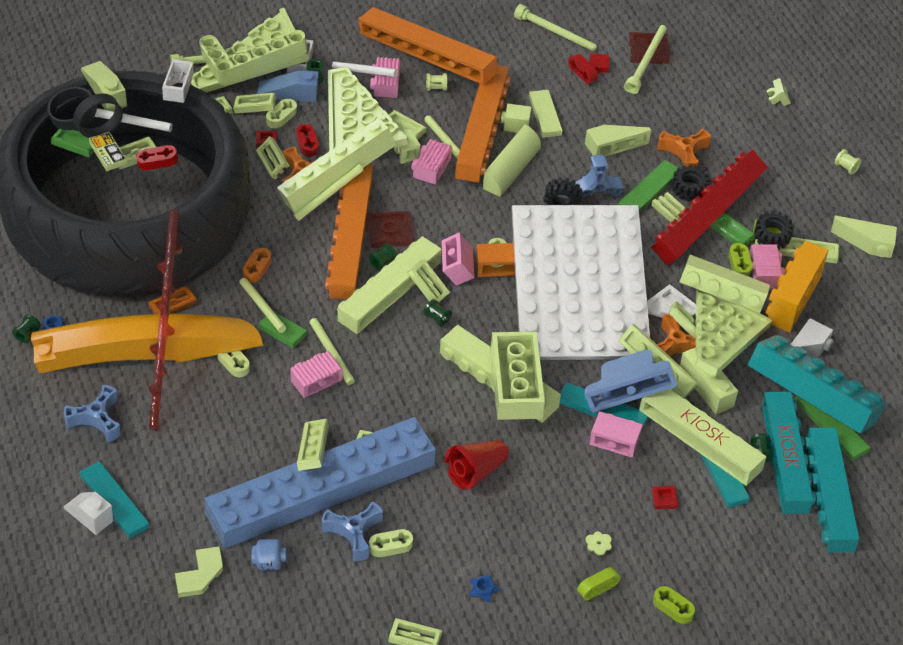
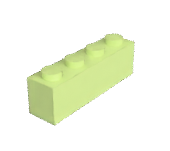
[680,255,770,313]

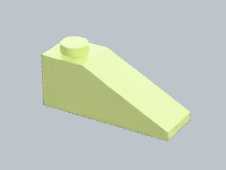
[81,61,127,112]
[585,125,651,157]
[831,216,897,258]

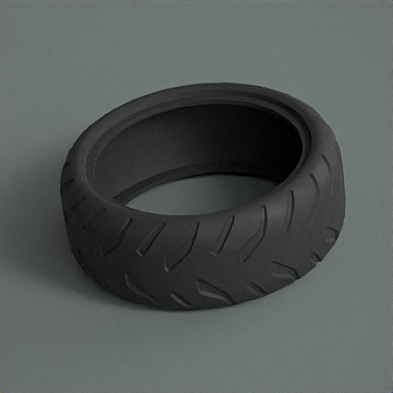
[0,71,250,297]

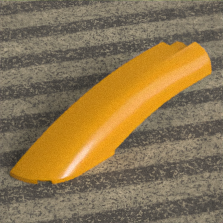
[31,314,263,373]

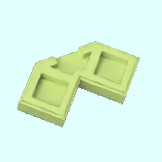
[175,546,223,598]

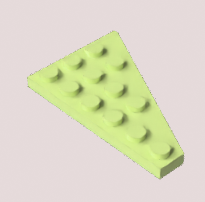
[191,8,308,93]
[328,67,409,151]
[695,289,772,376]

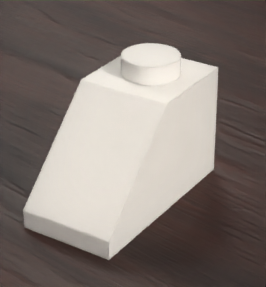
[791,319,833,357]
[64,492,114,535]

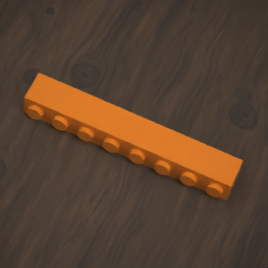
[359,7,498,85]
[455,65,511,183]
[325,164,373,300]

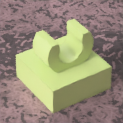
[767,78,791,106]

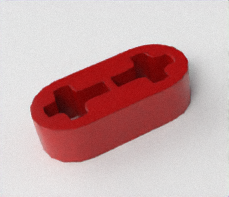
[568,53,598,84]
[296,124,319,157]
[136,145,178,170]

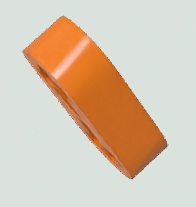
[243,248,272,283]

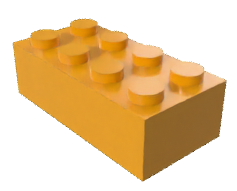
[766,240,829,333]

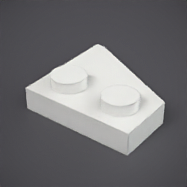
[647,284,696,318]

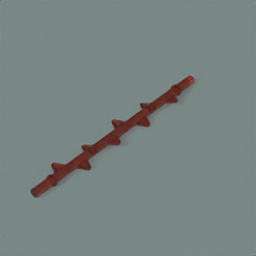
[149,210,182,430]

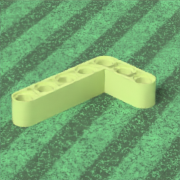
[199,30,307,85]

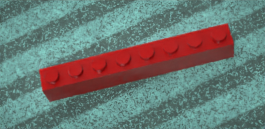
[650,149,768,265]

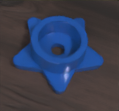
[40,316,66,331]
[470,575,500,602]

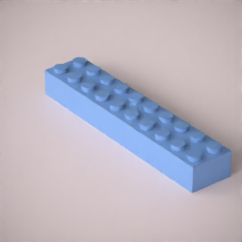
[205,417,436,549]

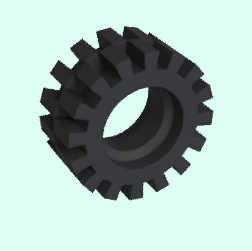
[672,165,710,202]
[544,177,582,205]
[754,210,794,250]

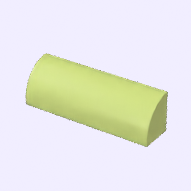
[483,124,541,197]

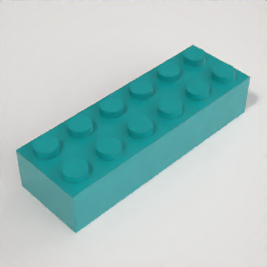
[748,335,887,434]

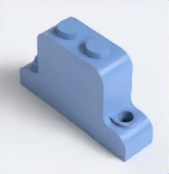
[585,350,678,413]

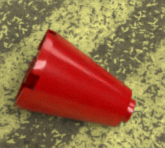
[445,440,509,490]

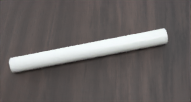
[332,62,398,77]
[95,108,172,132]

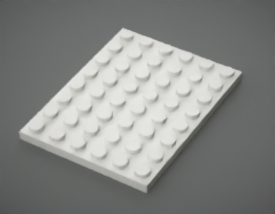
[512,205,650,360]

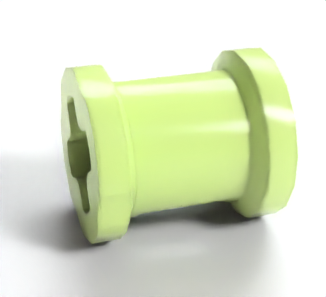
[426,73,447,91]
[834,149,862,175]

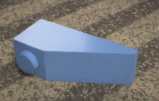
[257,70,318,102]

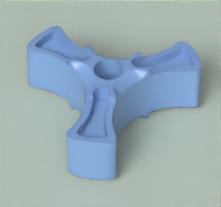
[575,155,624,198]
[64,385,121,442]
[322,502,383,561]

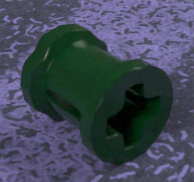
[307,59,324,84]
[369,243,397,270]
[423,299,452,327]
[12,314,41,344]
[750,433,773,463]

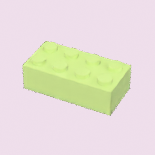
[490,332,545,420]

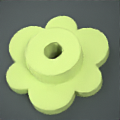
[585,531,612,555]

